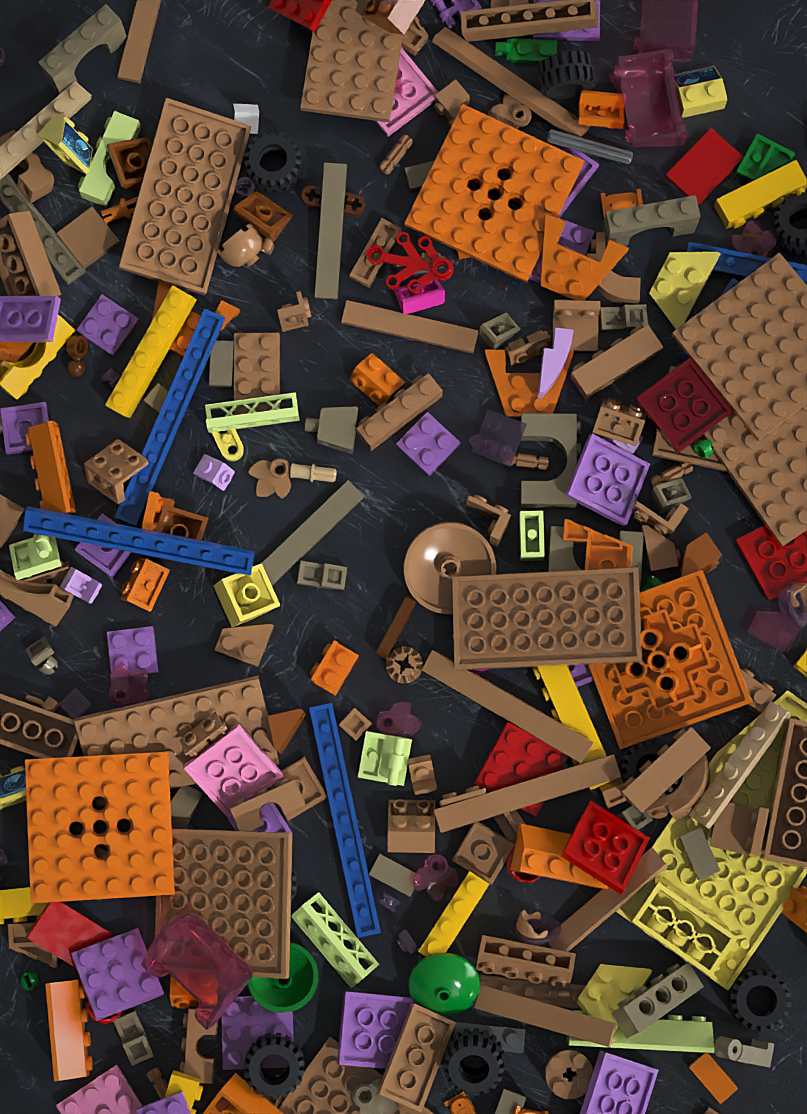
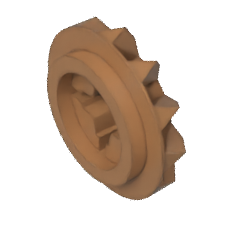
[386,646,423,684]

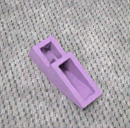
[537,328,574,399]

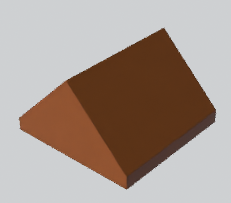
[107,137,152,192]
[234,190,293,243]
[156,504,209,540]
[267,709,306,754]

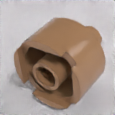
[544,1049,593,1099]

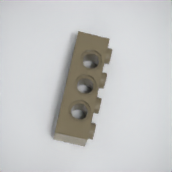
[612,962,704,1038]

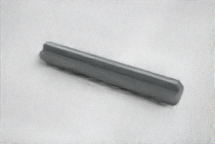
[547,129,633,164]

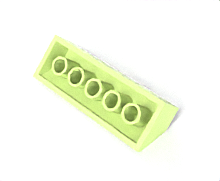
[566,1010,714,1053]

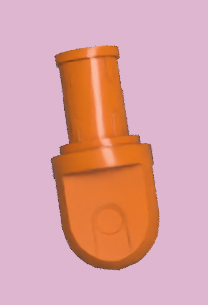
[101,197,138,224]

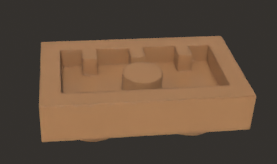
[277,291,311,332]

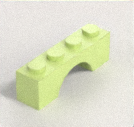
[78,111,142,207]

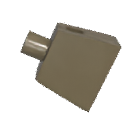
[305,407,359,454]

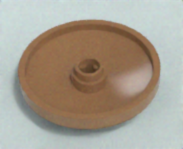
[403,522,496,614]

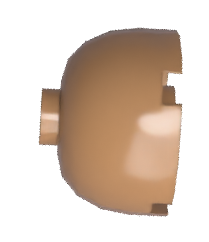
[217,224,262,267]

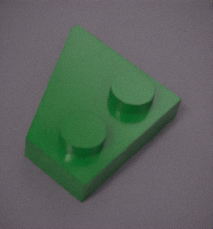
[736,133,795,182]

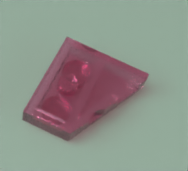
[746,611,807,654]

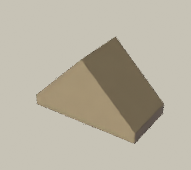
[479,312,521,350]
[650,478,692,513]
[170,785,204,829]

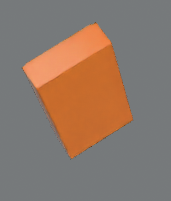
[688,1052,738,1104]

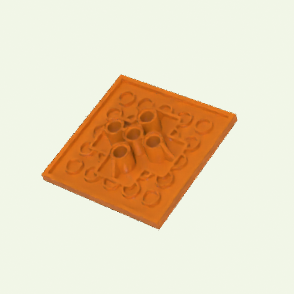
[404,104,585,283]
[588,570,752,749]
[25,752,175,903]

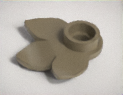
[353,1078,398,1114]

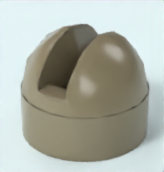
[37,656,58,675]

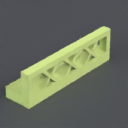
[205,393,300,433]
[291,892,379,989]

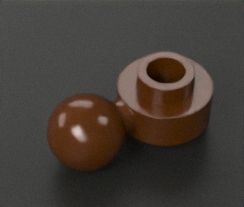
[66,335,88,377]

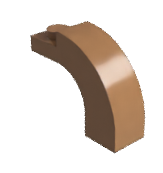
[586,232,640,305]
[645,754,711,820]

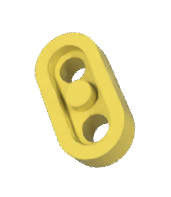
[212,429,244,462]

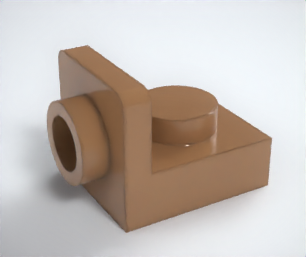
[407,755,437,795]

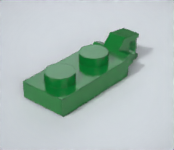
[495,38,557,64]

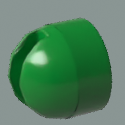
[694,439,714,460]
[20,971,40,991]

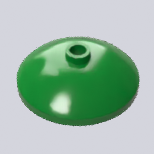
[247,942,318,1013]
[409,953,480,1016]

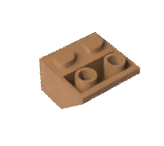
[388,799,435,853]

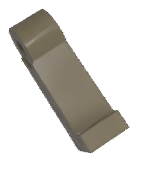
[714,1036,774,1067]

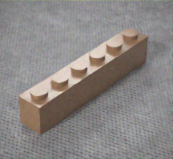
[461,0,599,42]

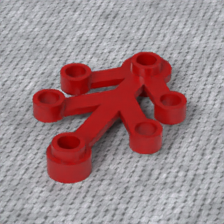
[366,232,453,295]

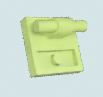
[9,533,61,580]
[358,731,412,786]

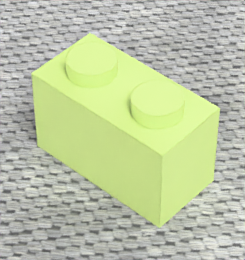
[519,511,544,561]

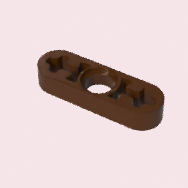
[301,185,366,217]
[376,595,417,659]

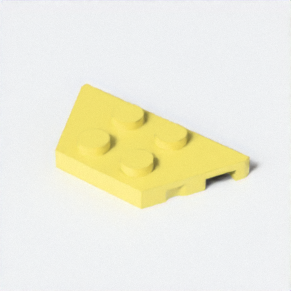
[649,252,721,329]
[577,964,652,1031]

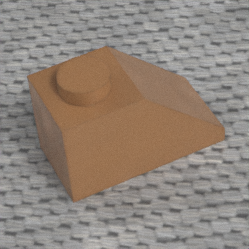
[640,525,681,574]

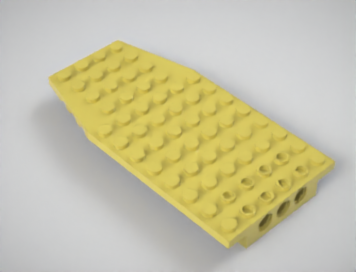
[615,690,807,991]

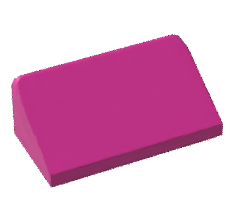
[394,279,445,315]

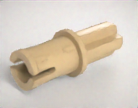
[290,463,337,482]

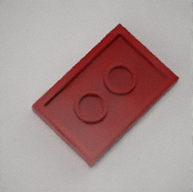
[665,128,744,206]
[26,902,112,967]

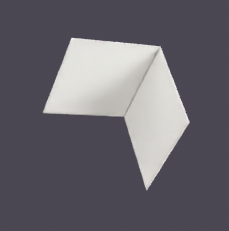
[233,104,259,134]

